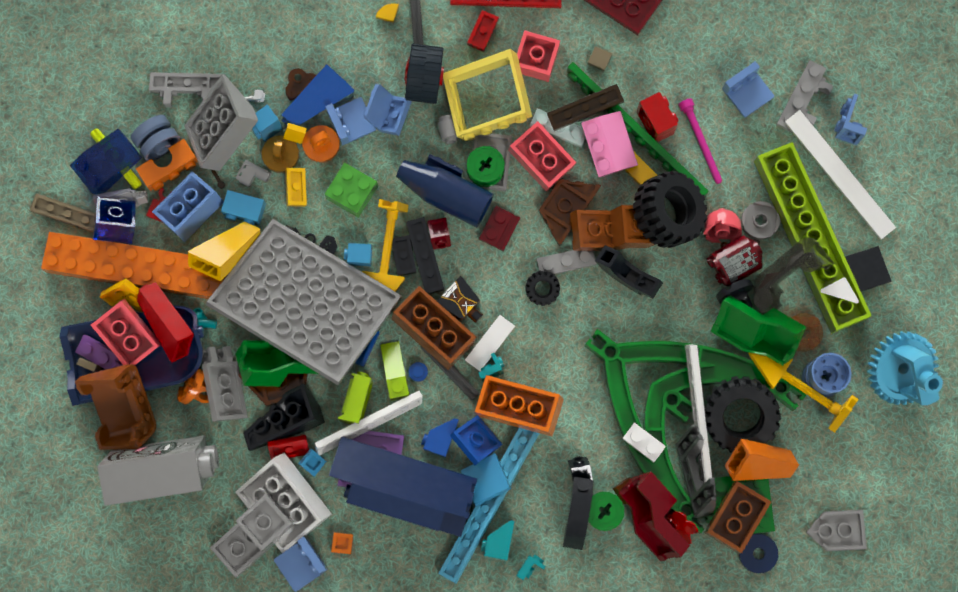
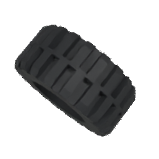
[633,171,707,248]
[704,376,781,453]

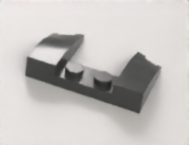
[676,425,716,518]

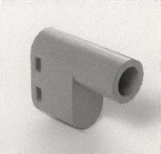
[236,160,272,187]

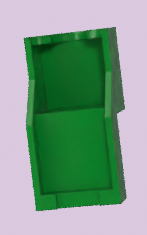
[710,295,807,366]
[235,340,319,387]

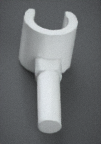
[245,90,265,102]

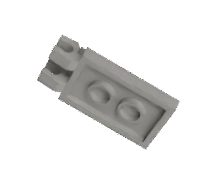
[202,346,248,422]

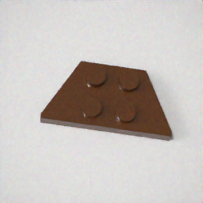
[539,179,601,246]
[238,373,308,406]

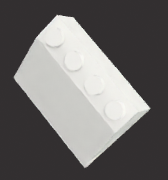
[236,453,332,553]

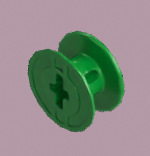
[467,146,505,187]
[588,492,624,531]

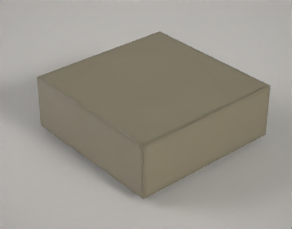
[587,46,612,71]
[77,358,102,372]

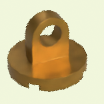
[262,135,299,173]

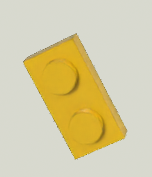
[285,168,307,207]

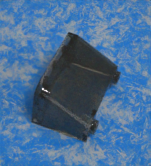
[754,237,834,313]

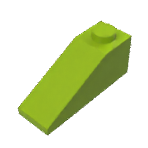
[380,341,409,401]

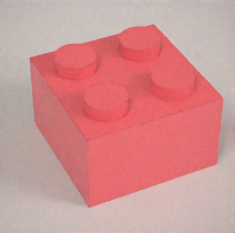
[517,30,560,82]

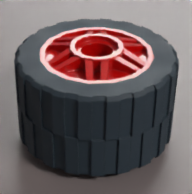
[404,43,444,104]

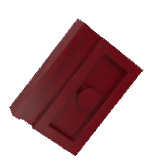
[479,206,520,252]

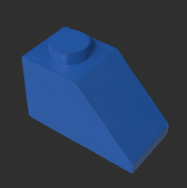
[421,418,459,458]

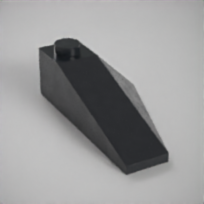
[243,384,325,451]

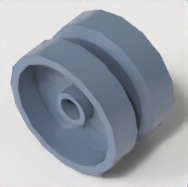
[131,115,181,161]

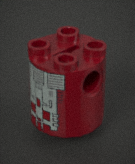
[706,235,763,287]

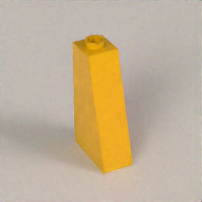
[188,222,260,281]

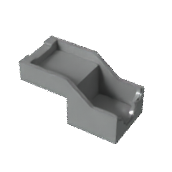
[210,494,295,578]

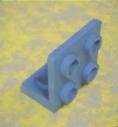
[722,61,774,118]
[834,94,867,145]
[325,97,376,146]
[274,537,328,592]

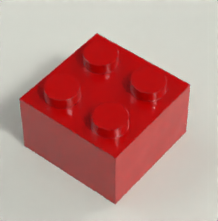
[636,92,679,142]

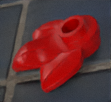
[665,511,699,544]

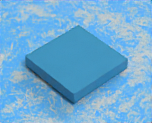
[461,453,511,506]

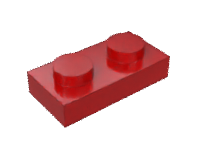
[467,10,499,52]
[268,435,309,460]

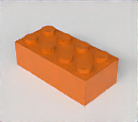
[475,375,564,437]

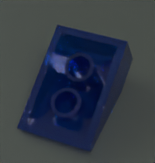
[70,129,142,194]

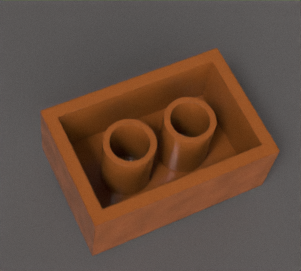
[704,481,772,554]

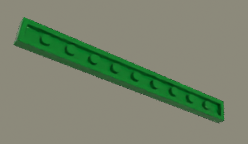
[567,62,709,197]

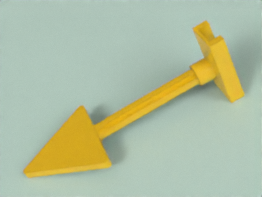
[362,199,409,292]
[748,352,859,433]

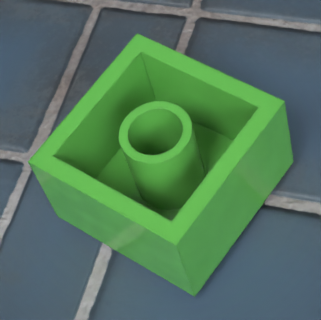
[325,162,378,218]

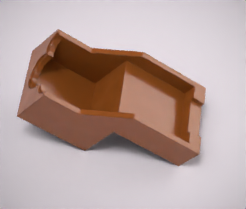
[570,205,654,251]

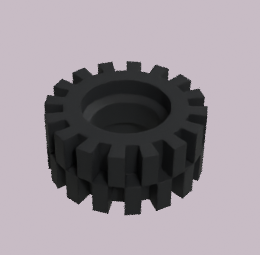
[526,270,560,306]

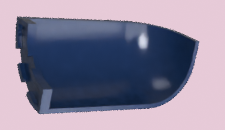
[59,306,205,406]

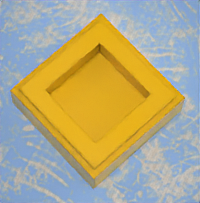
[283,123,307,144]

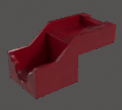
[618,472,690,562]

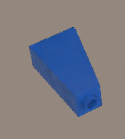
[281,64,355,126]

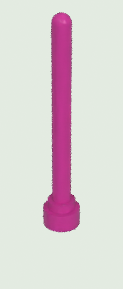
[678,98,722,184]

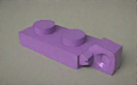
[75,335,123,370]

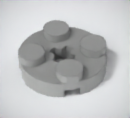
[741,201,780,240]

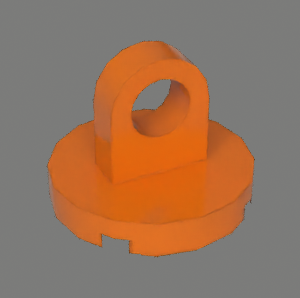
[302,125,340,163]
[177,368,209,405]

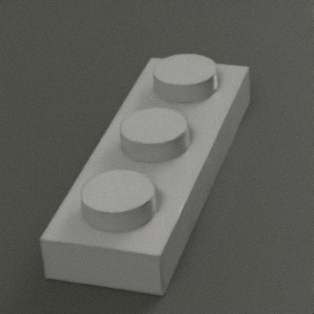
[536,250,597,275]

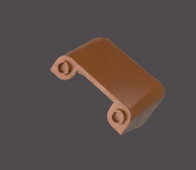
[75,364,156,450]

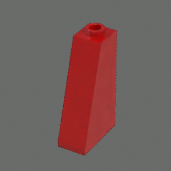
[137,282,194,363]

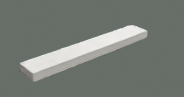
[315,391,423,455]

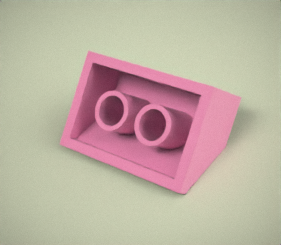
[581,111,638,177]

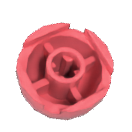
[704,208,742,243]

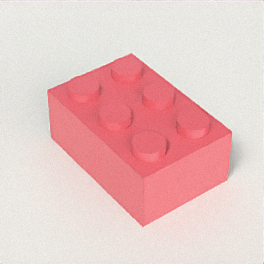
[508,121,576,192]
[91,299,161,365]

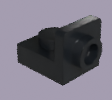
[568,456,594,485]

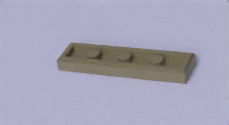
[29,193,108,235]

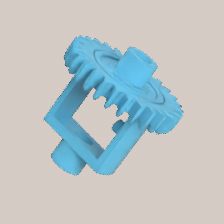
[867,332,943,406]

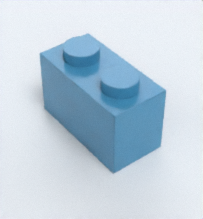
[252,104,283,142]
[221,190,266,226]

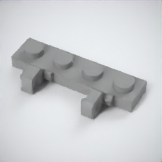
[776,60,833,133]
[149,72,226,108]

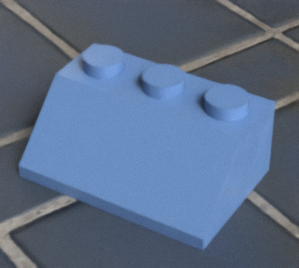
[152,172,224,243]

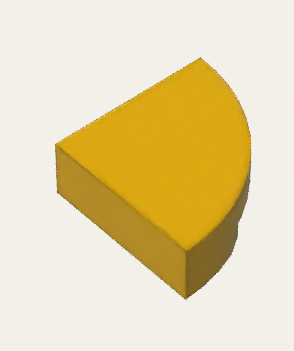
[376,3,399,23]

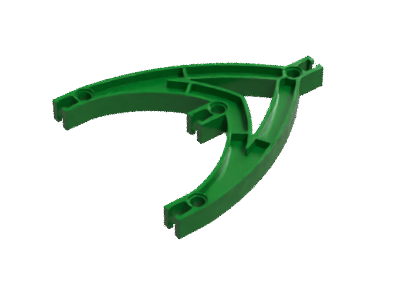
[585,329,807,534]

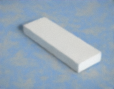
[465,315,515,372]

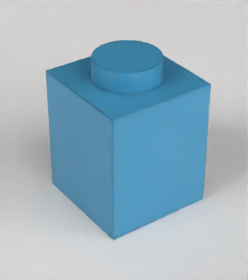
[344,243,372,266]

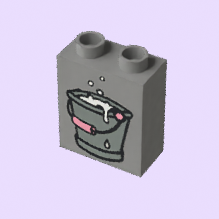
[97,435,219,506]

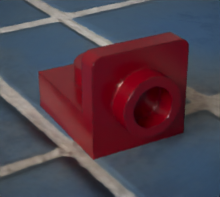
[427,217,451,249]

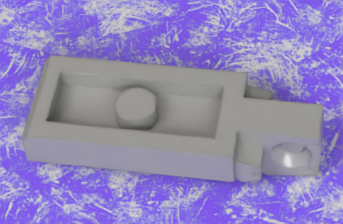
[93,188,148,214]

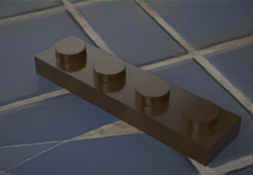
[547,84,624,131]

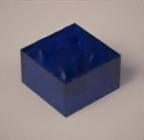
[93,197,136,244]

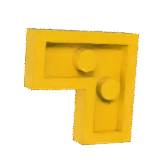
[100,278,142,311]

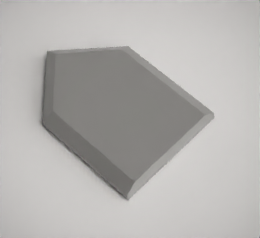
[806,510,867,551]

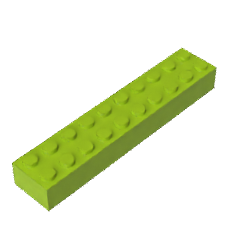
[754,142,872,334]

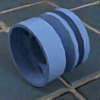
[802,352,852,398]

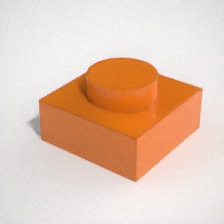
[331,532,354,554]

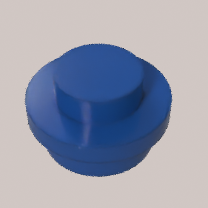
[409,362,428,382]

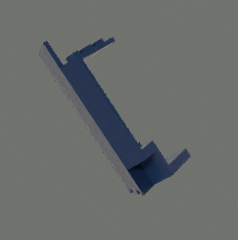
[329,437,477,537]

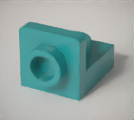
[478,353,505,383]
[516,554,546,580]

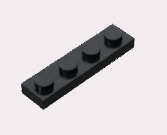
[406,217,444,294]

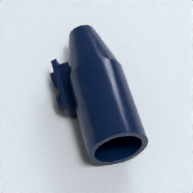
[396,154,494,228]

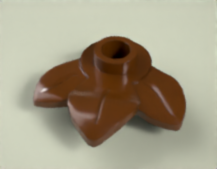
[285,68,316,101]

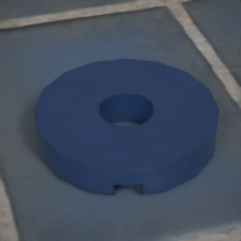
[739,534,778,573]

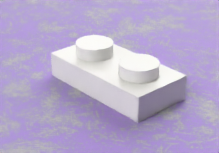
[622,423,666,463]

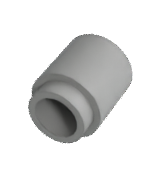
[438,115,458,144]

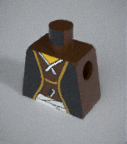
[437,276,483,323]

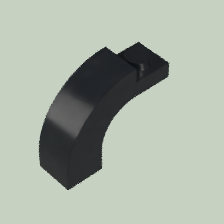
[595,245,663,299]
[563,477,594,550]

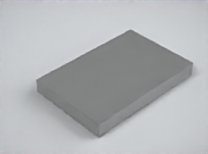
[469,134,512,191]

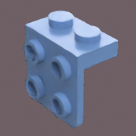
[364,84,412,136]

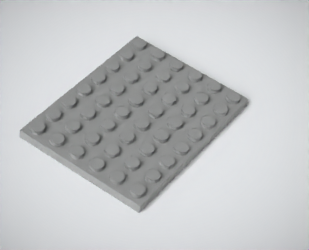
[207,219,402,385]

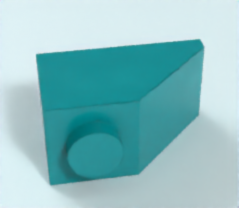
[481,520,515,561]

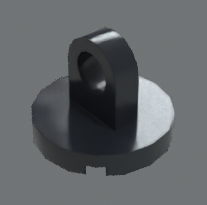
[716,279,754,308]

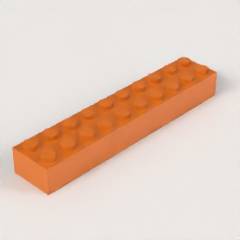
[41,232,227,299]

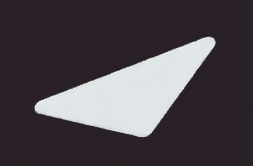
[820,277,859,303]

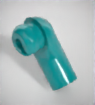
[193,308,217,329]

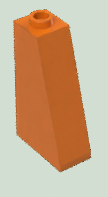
[725,439,799,481]

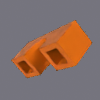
[135,139,198,191]

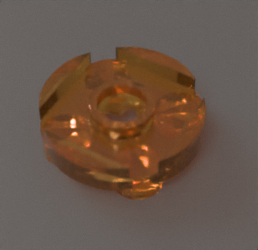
[791,313,823,352]

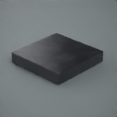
[845,246,892,292]

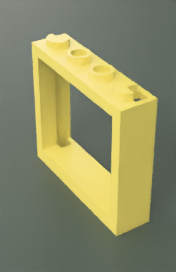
[443,49,532,141]

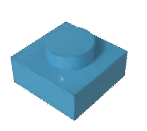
[298,448,327,477]

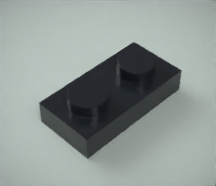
[392,235,417,276]

